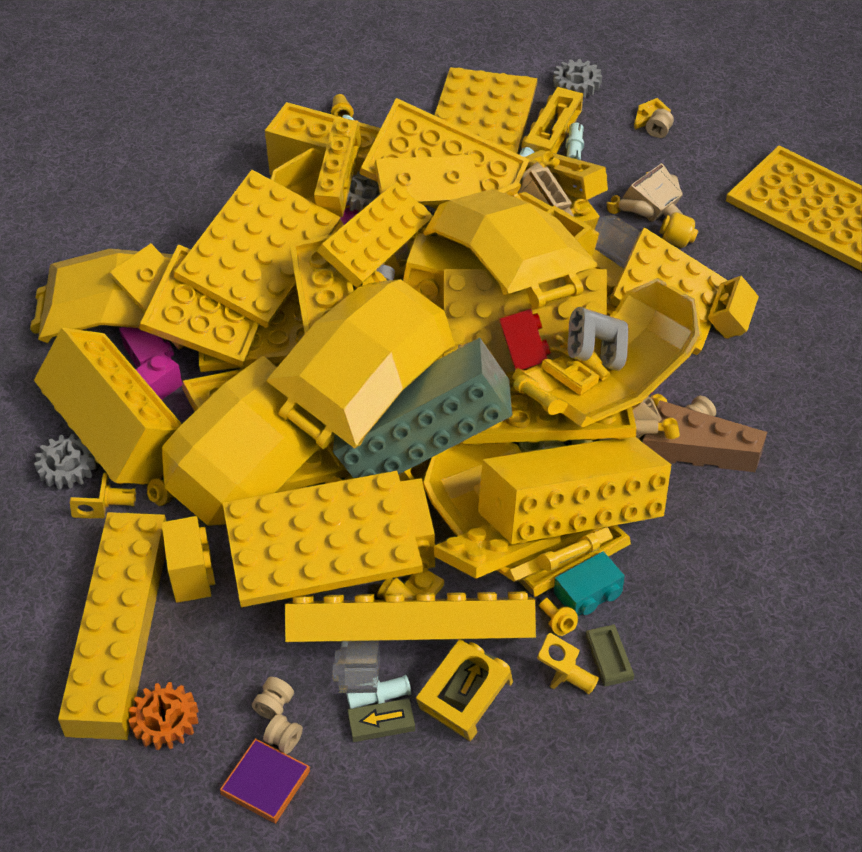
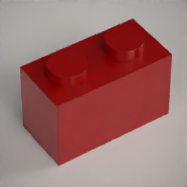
[499,309,551,370]

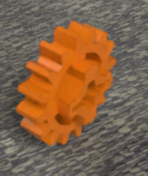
[128,682,199,750]

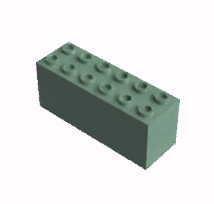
[333,338,512,478]

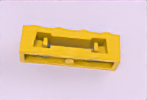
[521,87,583,154]
[314,119,361,217]
[524,150,608,200]

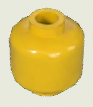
[659,212,698,248]

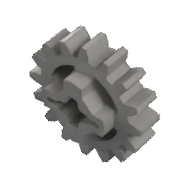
[553,59,602,97]
[346,171,380,212]
[34,434,97,489]

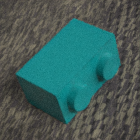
[554,551,625,616]

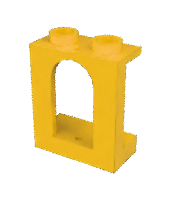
[416,639,513,741]

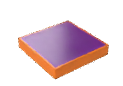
[220,738,310,824]

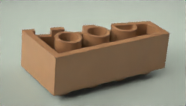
[643,400,767,472]

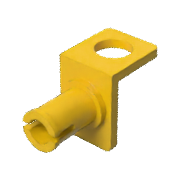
[70,473,136,518]
[537,633,599,695]

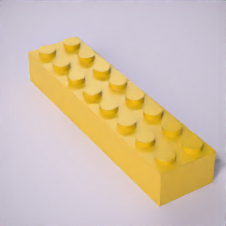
[58,512,166,740]
[285,591,536,642]

